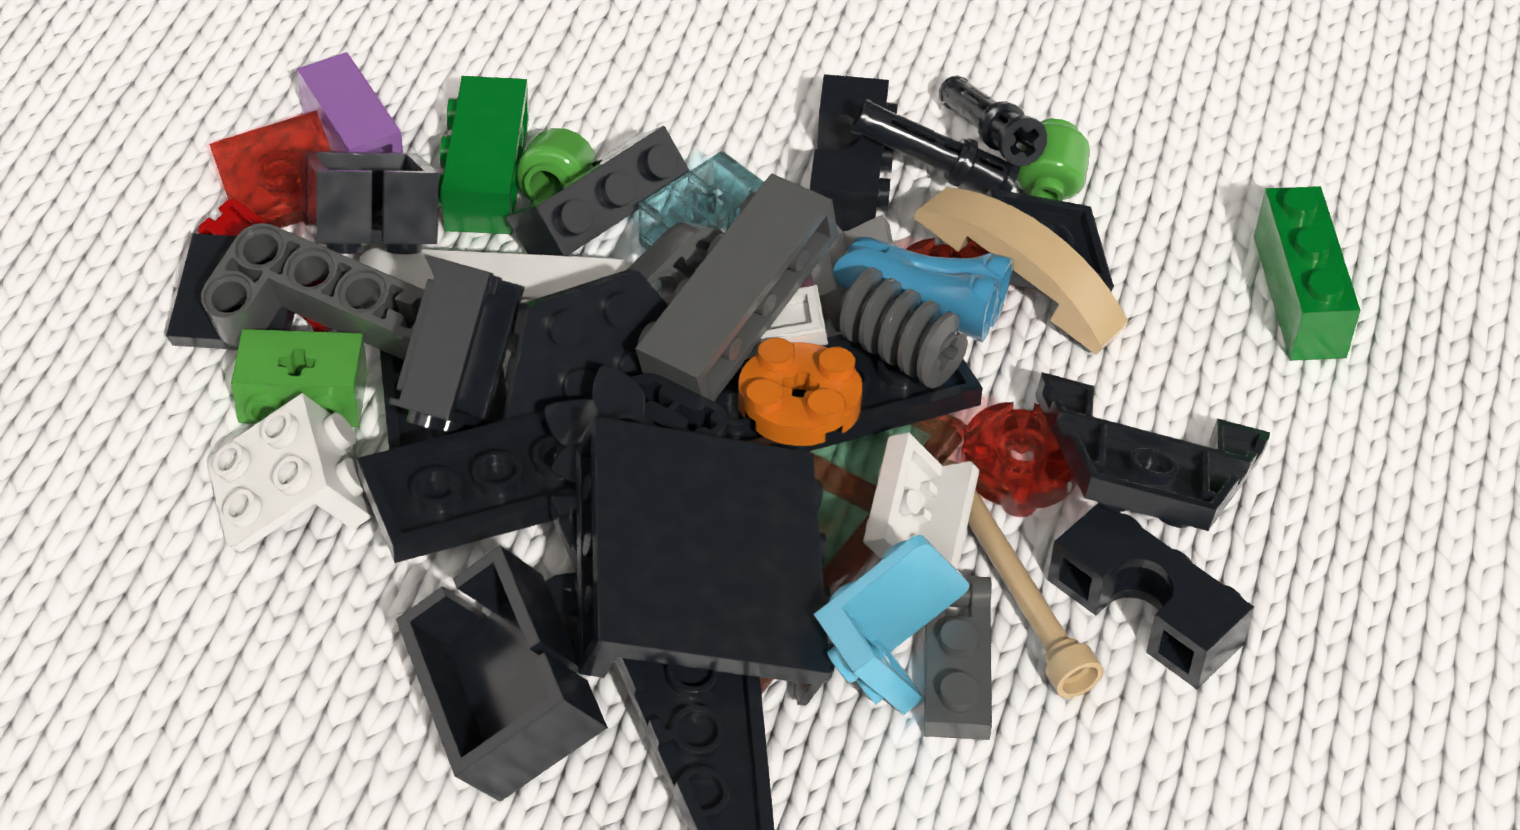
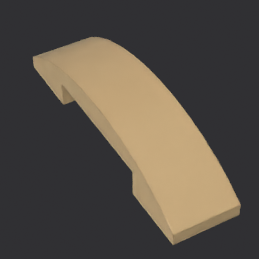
[913,187,1128,355]

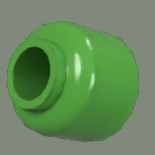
[1016,118,1090,201]
[516,128,596,201]

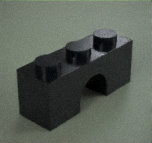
[810,74,898,232]
[506,125,692,256]
[1047,503,1254,690]

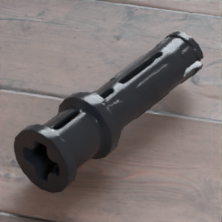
[939,75,1047,166]
[851,99,1020,194]

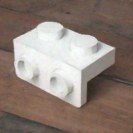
[863,432,979,570]

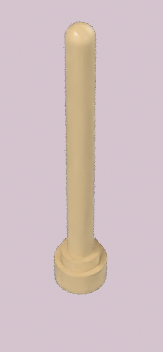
[941,460,1104,698]

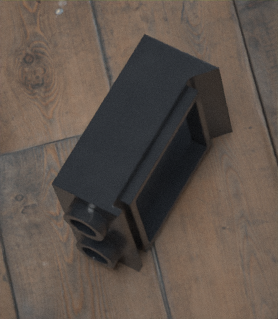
[389,254,525,433]

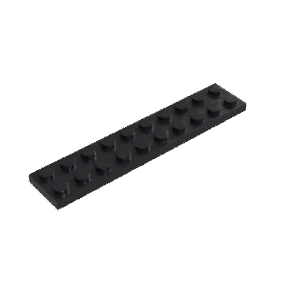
[357,334,983,563]

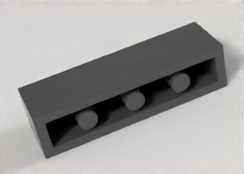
[635,173,838,401]

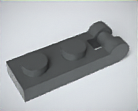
[924,576,992,740]

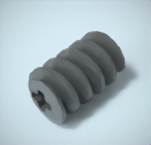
[833,267,968,389]

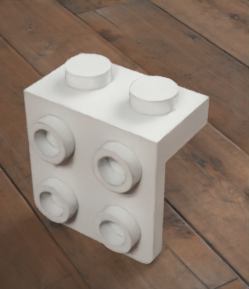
[208,393,373,552]

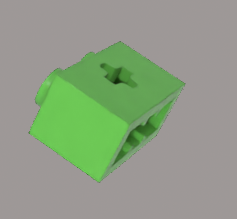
[231,329,368,427]

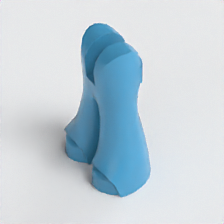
[833,237,1014,343]

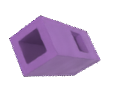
[297,52,403,153]

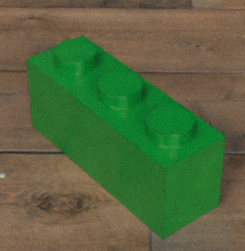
[438,76,530,235]
[1254,186,1361,361]

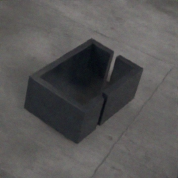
[302,151,439,254]
[396,545,608,802]

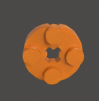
[738,338,862,446]

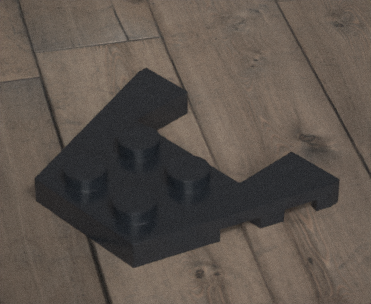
[1035,372,1270,531]

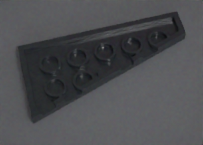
[549,496,775,830]

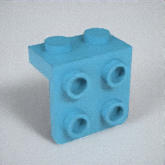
[814,535,969,715]

